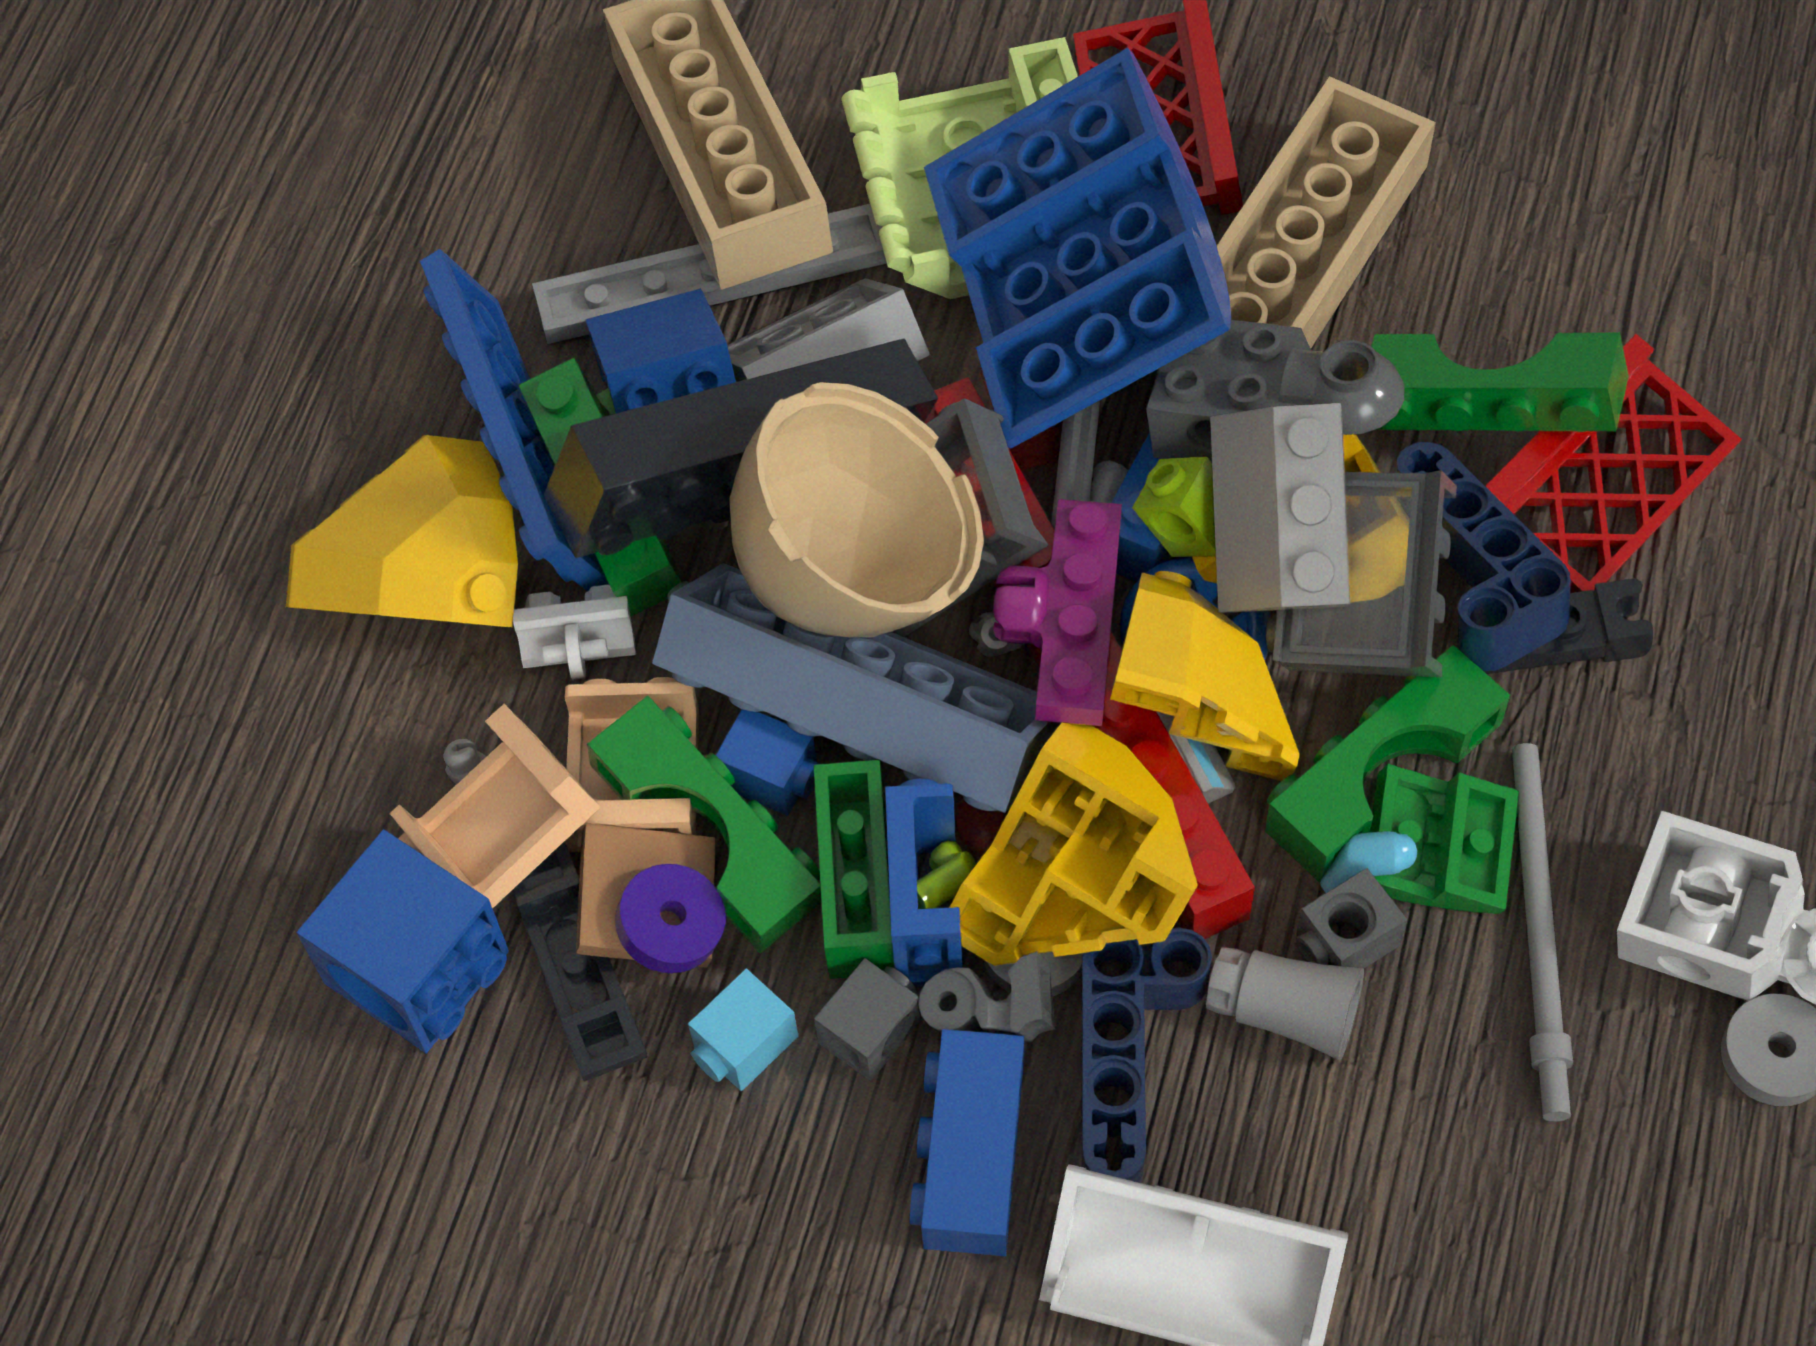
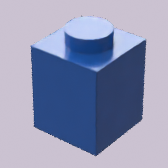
[716,709,820,816]

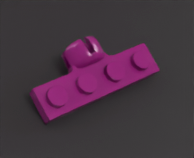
[993,499,1122,726]

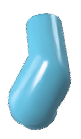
[1320,831,1417,893]

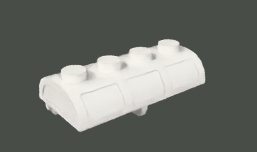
[1039,1164,1348,1346]

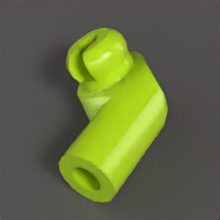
[917,841,976,909]

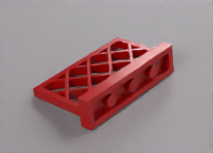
[1073,0,1243,215]
[1485,334,1742,593]

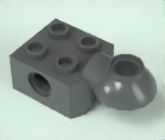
[1146,320,1405,462]

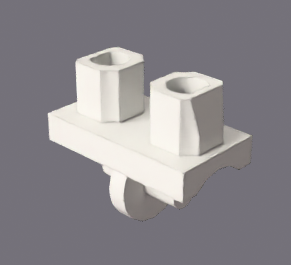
[513,585,636,680]

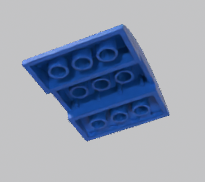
[924,48,1231,449]

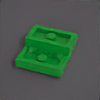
[1370,764,1519,914]

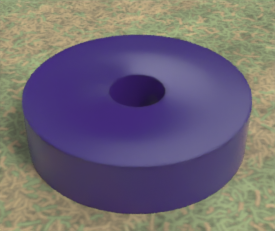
[615,864,726,973]

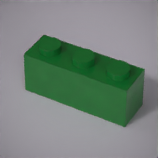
[814,760,895,979]

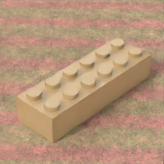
[603,0,833,290]
[1157,76,1436,373]

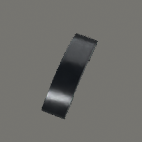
[512,841,648,1082]

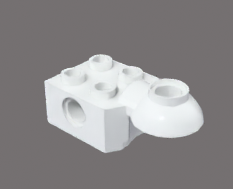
[1617,811,1816,1005]

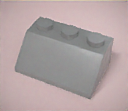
[727,278,930,382]
[1210,403,1350,613]

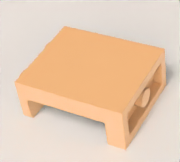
[565,677,699,852]
[390,704,600,908]

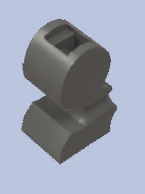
[919,951,1055,1042]

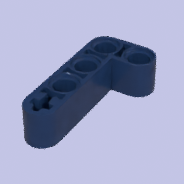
[1397,442,1571,671]
[1081,928,1212,1183]

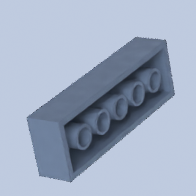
[652,563,1061,813]

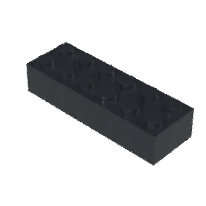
[544,338,938,558]

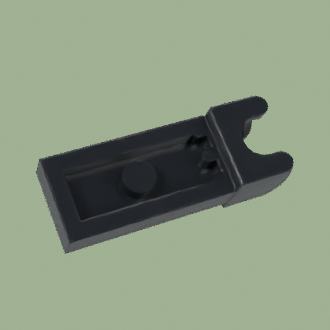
[1484,579,1653,674]

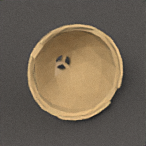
[730,382,984,637]

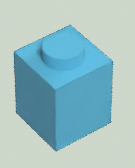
[688,968,799,1092]

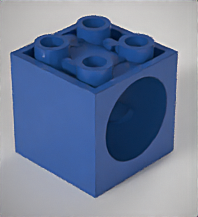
[296,829,509,1054]

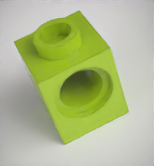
[1132,457,1216,557]

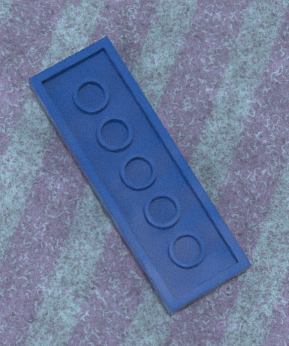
[420,249,609,591]

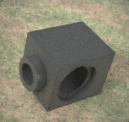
[1296,868,1407,968]
[814,958,920,1082]

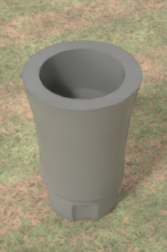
[1206,947,1364,1061]

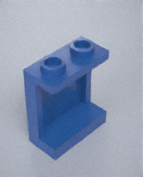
[585,288,736,414]
[885,779,962,987]

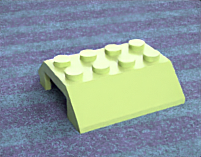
[841,37,1078,299]

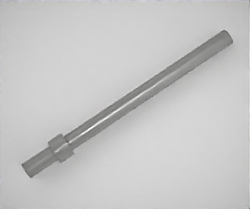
[1512,743,1573,1121]

